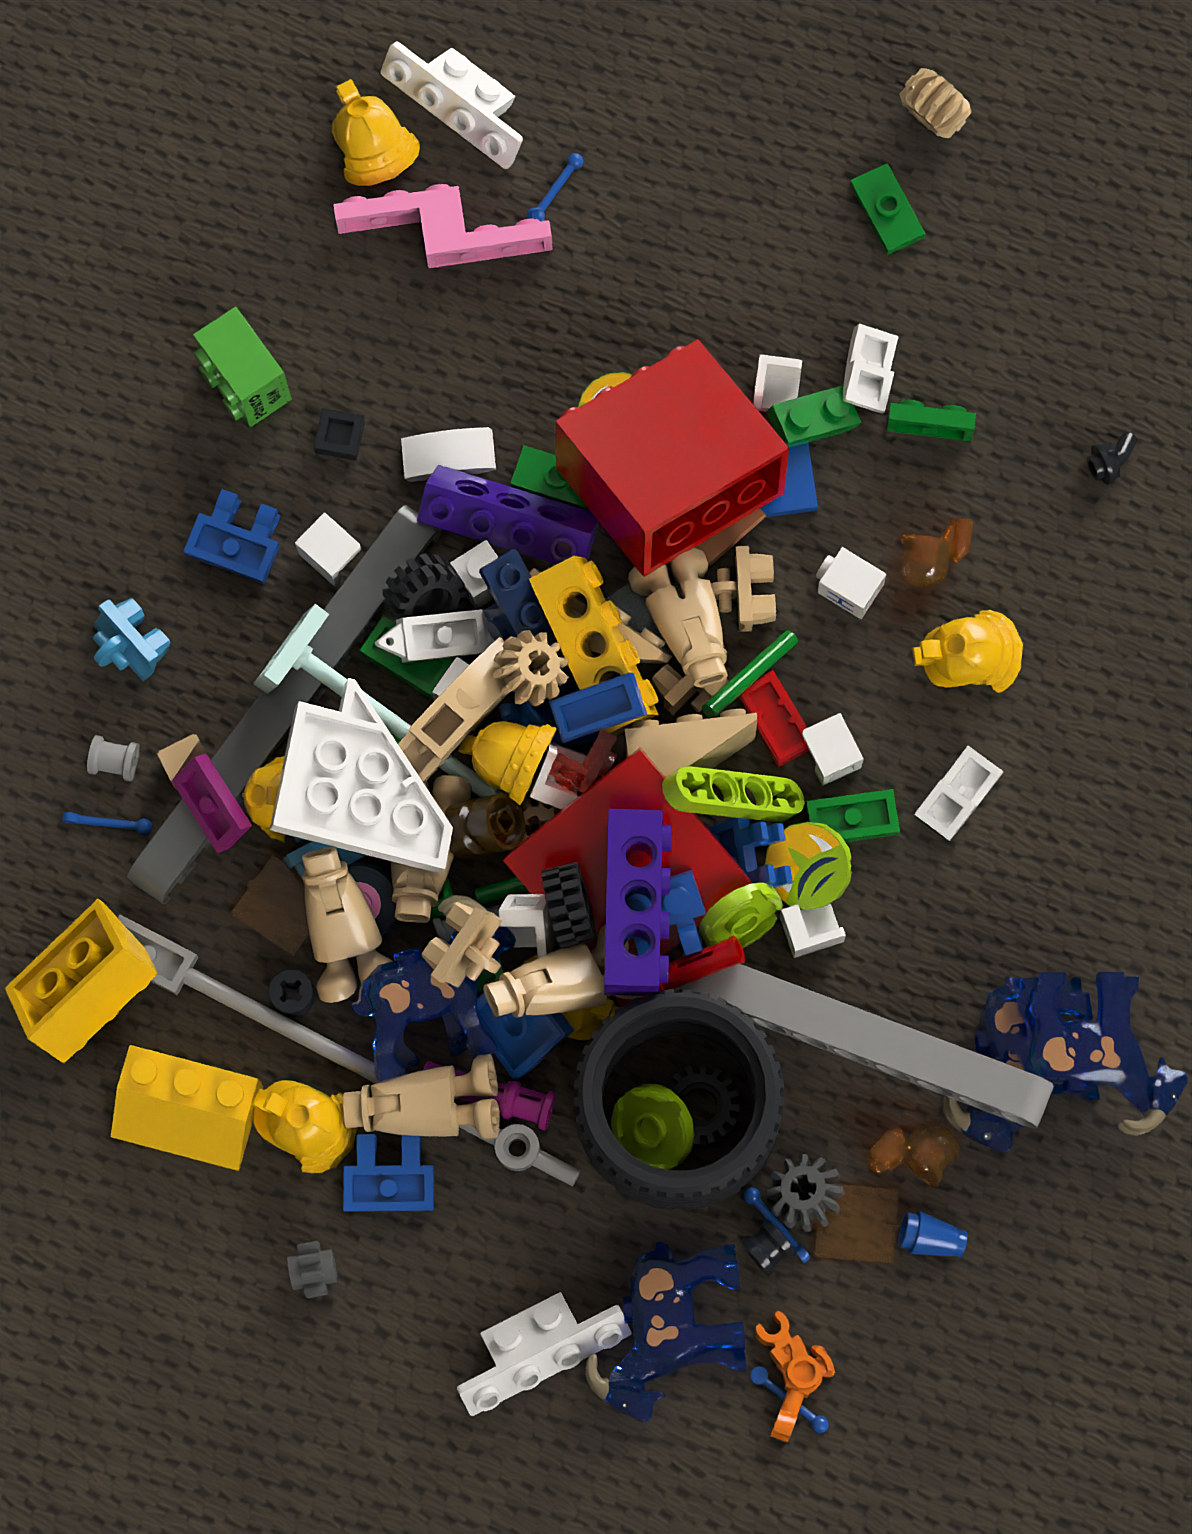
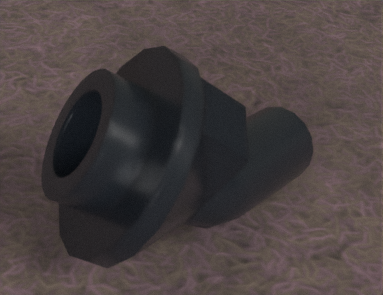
[1087,432,1137,485]

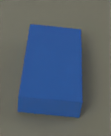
[549,673,647,743]

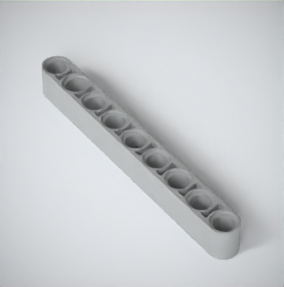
[674,953,1054,1128]

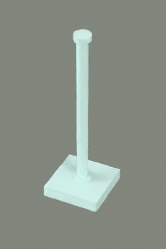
[254,604,509,798]

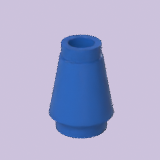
[898,1210,968,1257]

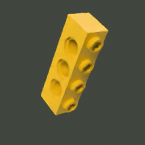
[529,555,659,737]

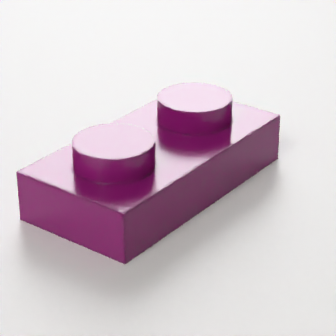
[172,754,252,853]

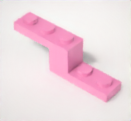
[334,184,553,268]

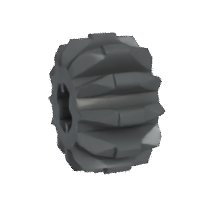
[767,1154,845,1232]

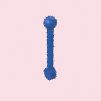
[526,153,583,222]
[62,812,153,835]
[743,1187,811,1264]
[750,1366,829,1434]

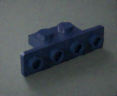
[479,549,580,701]

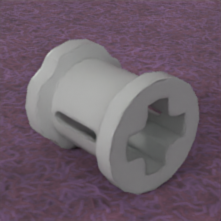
[87,735,139,782]

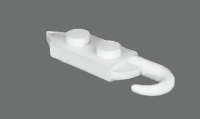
[375,609,494,663]

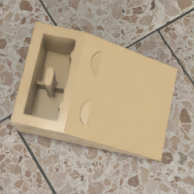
[625,709,757,777]

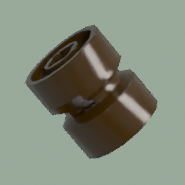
[444,793,525,859]

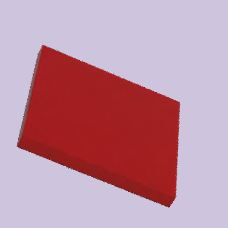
[503,747,753,975]

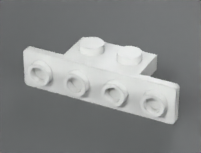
[381,42,523,169]
[457,1292,631,1416]

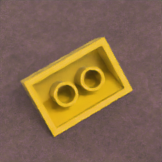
[5,899,158,1063]
[111,1045,263,1171]

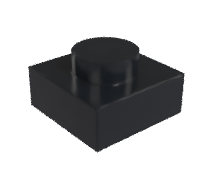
[314,408,365,461]

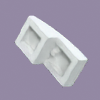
[843,324,898,414]
[401,427,496,482]
[914,746,1004,841]

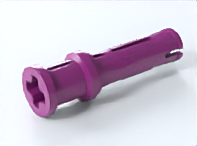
[423,1061,557,1131]

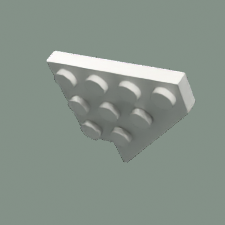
[269,678,453,874]

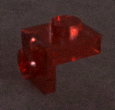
[549,729,618,793]

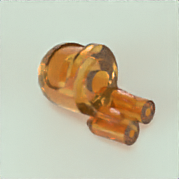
[900,518,974,588]
[867,1121,960,1187]

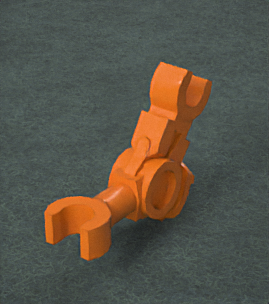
[754,1311,835,1442]

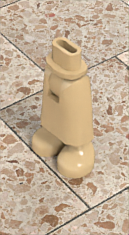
[628,548,728,688]
[391,775,472,923]
[302,846,398,1003]
[483,924,644,1017]
[343,1054,500,1140]

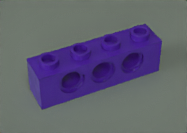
[417,465,599,565]
[604,809,671,996]

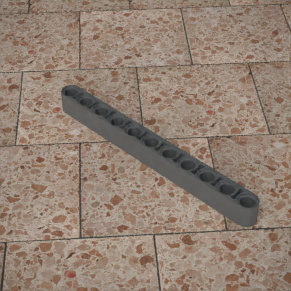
[127,505,442,904]

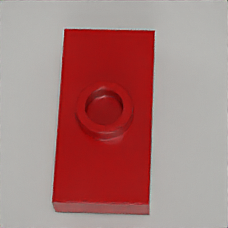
[737,670,809,768]

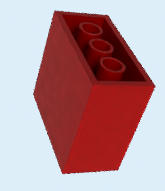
[556,339,789,577]

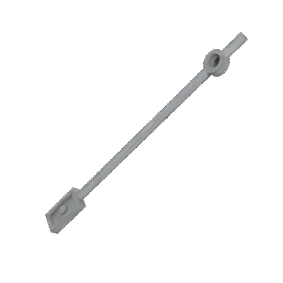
[118,915,580,1187]

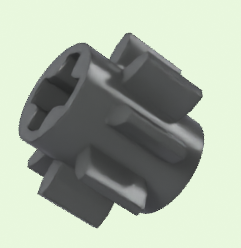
[287,1241,338,1298]

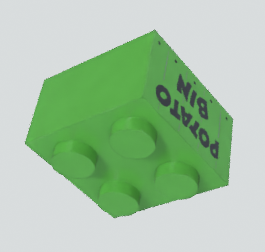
[193,306,292,427]

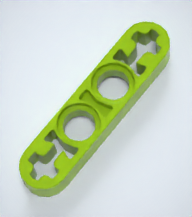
[662,766,805,822]

